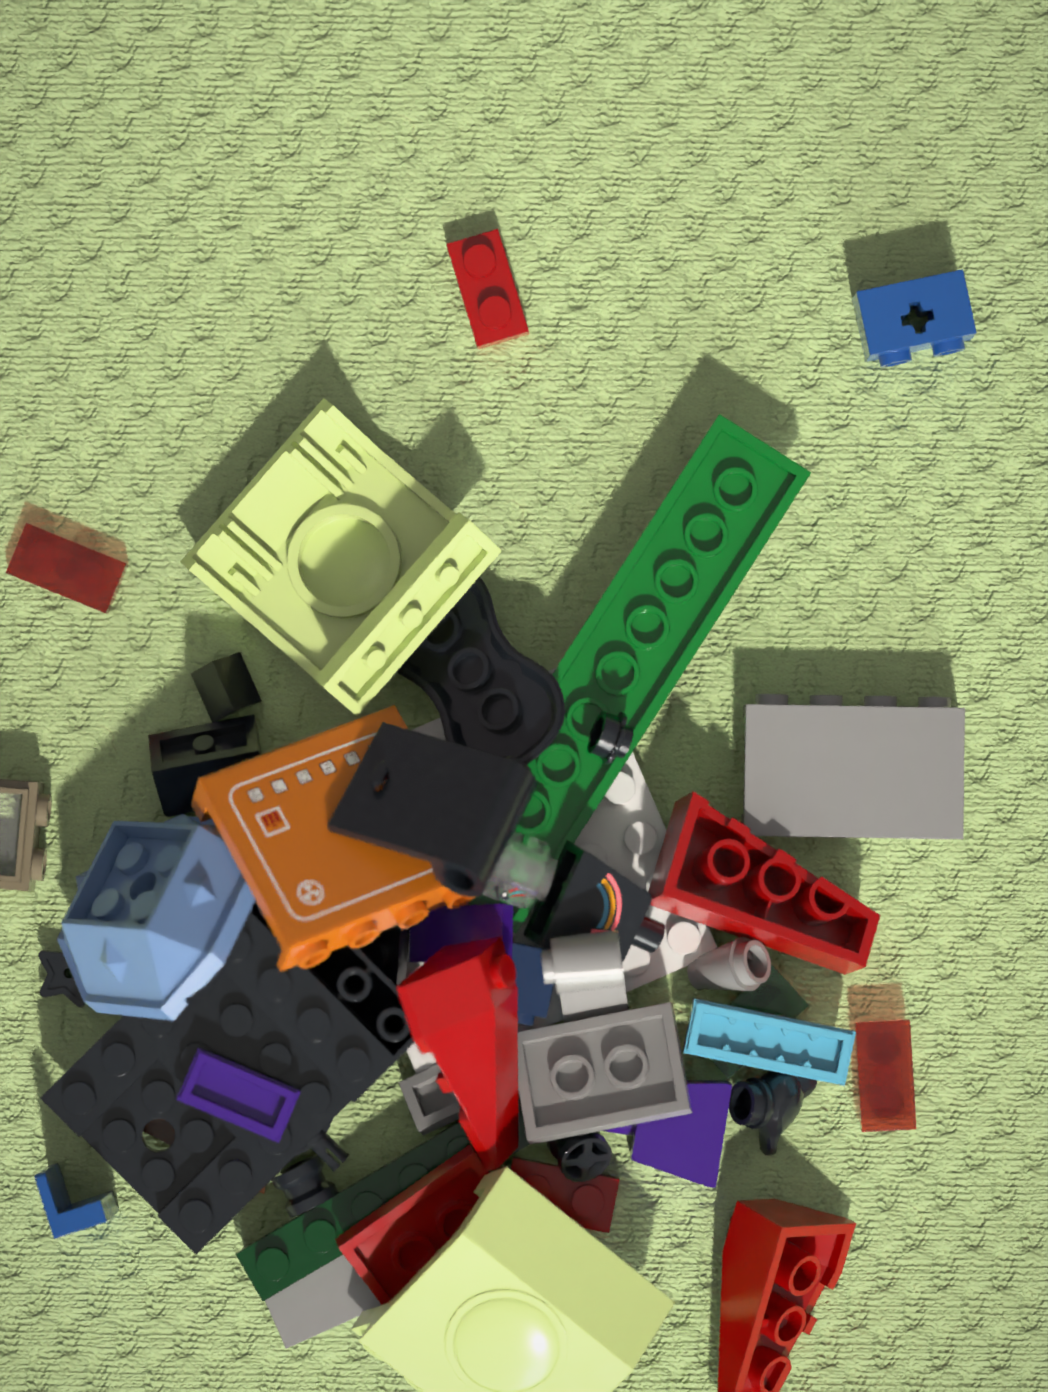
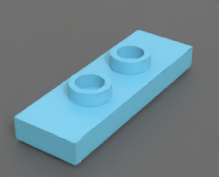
[682,998,856,1086]

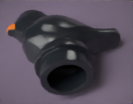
[729,1070,817,1156]

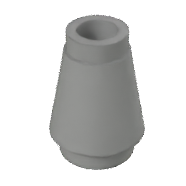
[687,937,771,991]

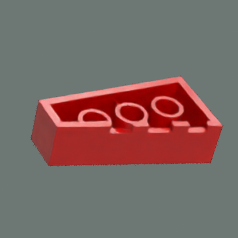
[648,791,881,975]

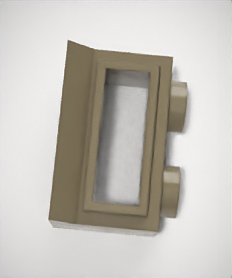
[0,779,52,891]

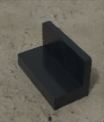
[148,714,262,817]

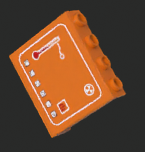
[191,705,475,972]

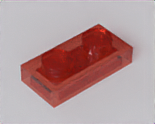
[6,523,128,614]
[854,1019,916,1132]

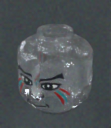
[483,831,558,909]

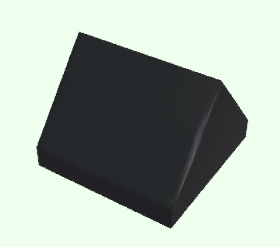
[191,652,262,722]

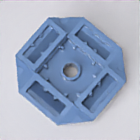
[57,814,255,1021]

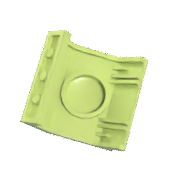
[180,398,502,716]
[351,1167,675,1392]

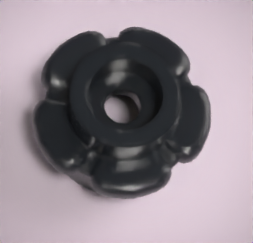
[587,711,634,764]

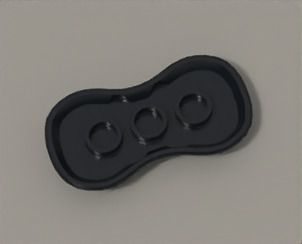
[397,577,565,765]

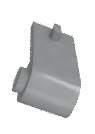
[541,930,629,1023]

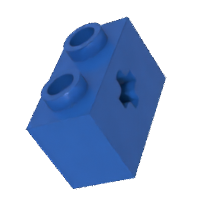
[852,269,977,368]

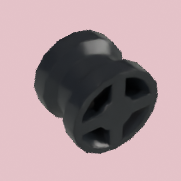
[546,1131,612,1182]
[271,1154,339,1217]

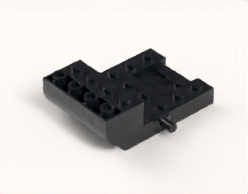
[40,900,415,1255]

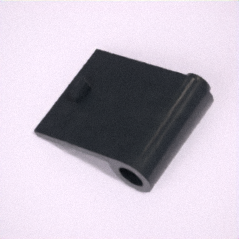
[327,722,537,897]

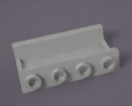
[741,694,965,839]

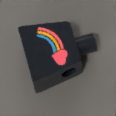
[523,840,665,963]

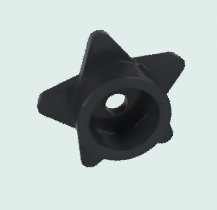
[38,950,86,1008]

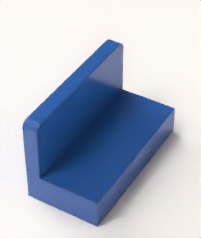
[34,1163,119,1239]

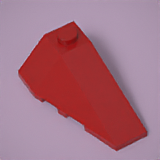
[396,936,519,1171]
[717,1198,856,1392]

